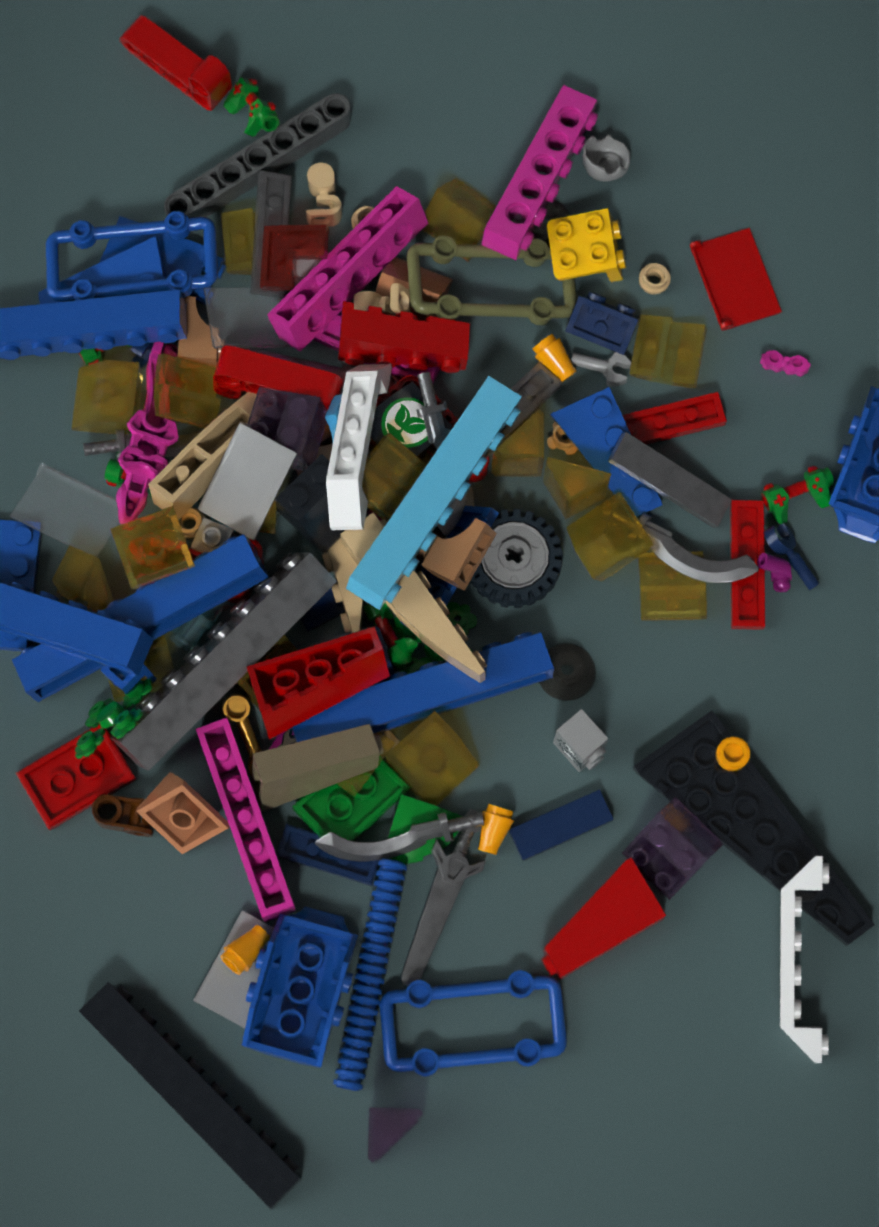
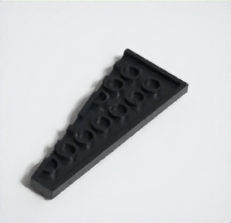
[633,710,875,946]

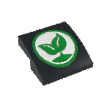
[371,381,453,472]

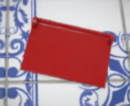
[689,228,782,331]

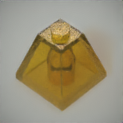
[566,491,655,582]

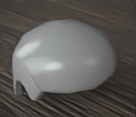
[583,135,630,182]

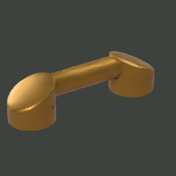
[222,694,262,777]

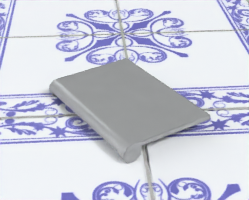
[198,421,297,540]
[193,911,274,1028]

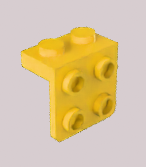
[547,208,627,282]

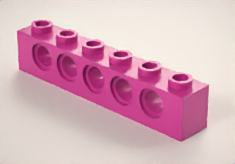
[482,85,598,260]
[267,186,428,352]
[196,718,296,922]

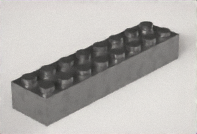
[111,553,337,771]

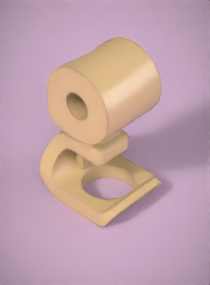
[306,162,342,227]
[353,283,411,316]

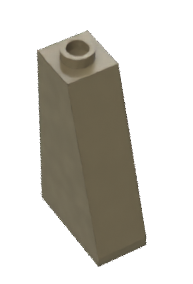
[252,724,383,812]

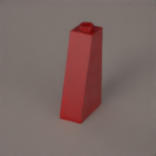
[541,857,666,980]

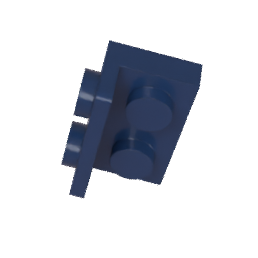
[565,291,641,355]

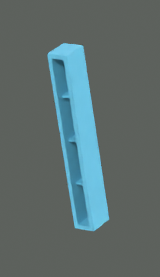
[346,376,522,610]

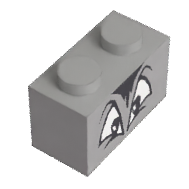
[553,709,608,772]

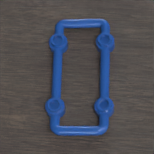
[46,211,218,302]
[379,970,567,1077]

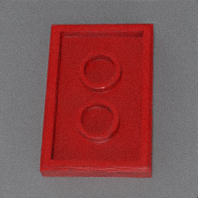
[16,724,136,831]

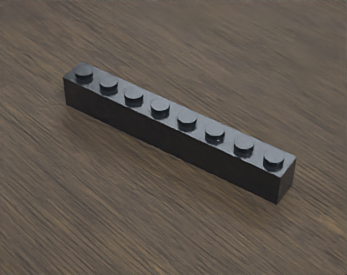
[79,982,302,1209]

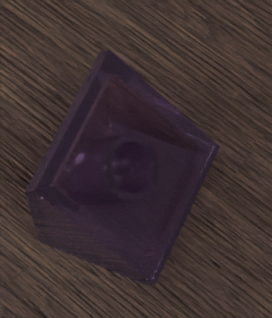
[368,1108,423,1165]

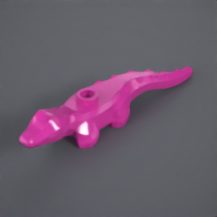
[116,342,179,527]

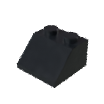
[275,454,370,554]

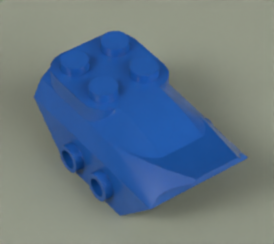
[829,386,879,543]
[242,906,358,1067]

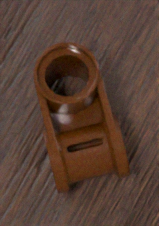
[92,795,154,837]

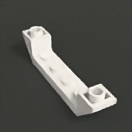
[326,364,392,530]
[780,856,829,1063]

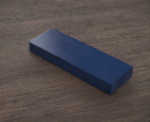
[509,789,614,862]
[276,824,378,887]

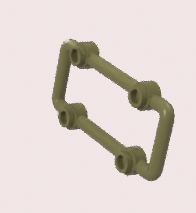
[407,236,577,326]

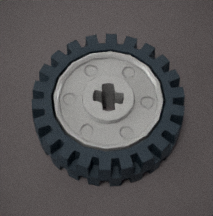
[470,509,563,608]

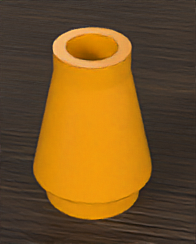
[533,333,577,382]
[478,804,514,855]
[220,925,270,975]

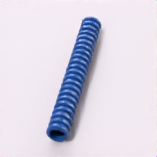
[333,859,407,1091]

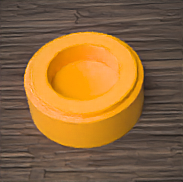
[716,736,750,771]

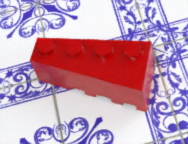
[338,301,470,373]
[246,626,390,739]

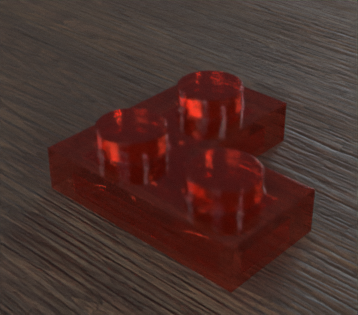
[260,224,329,291]

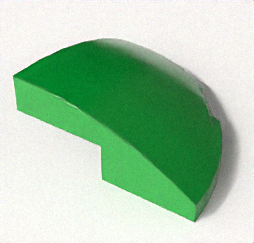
[388,794,463,864]

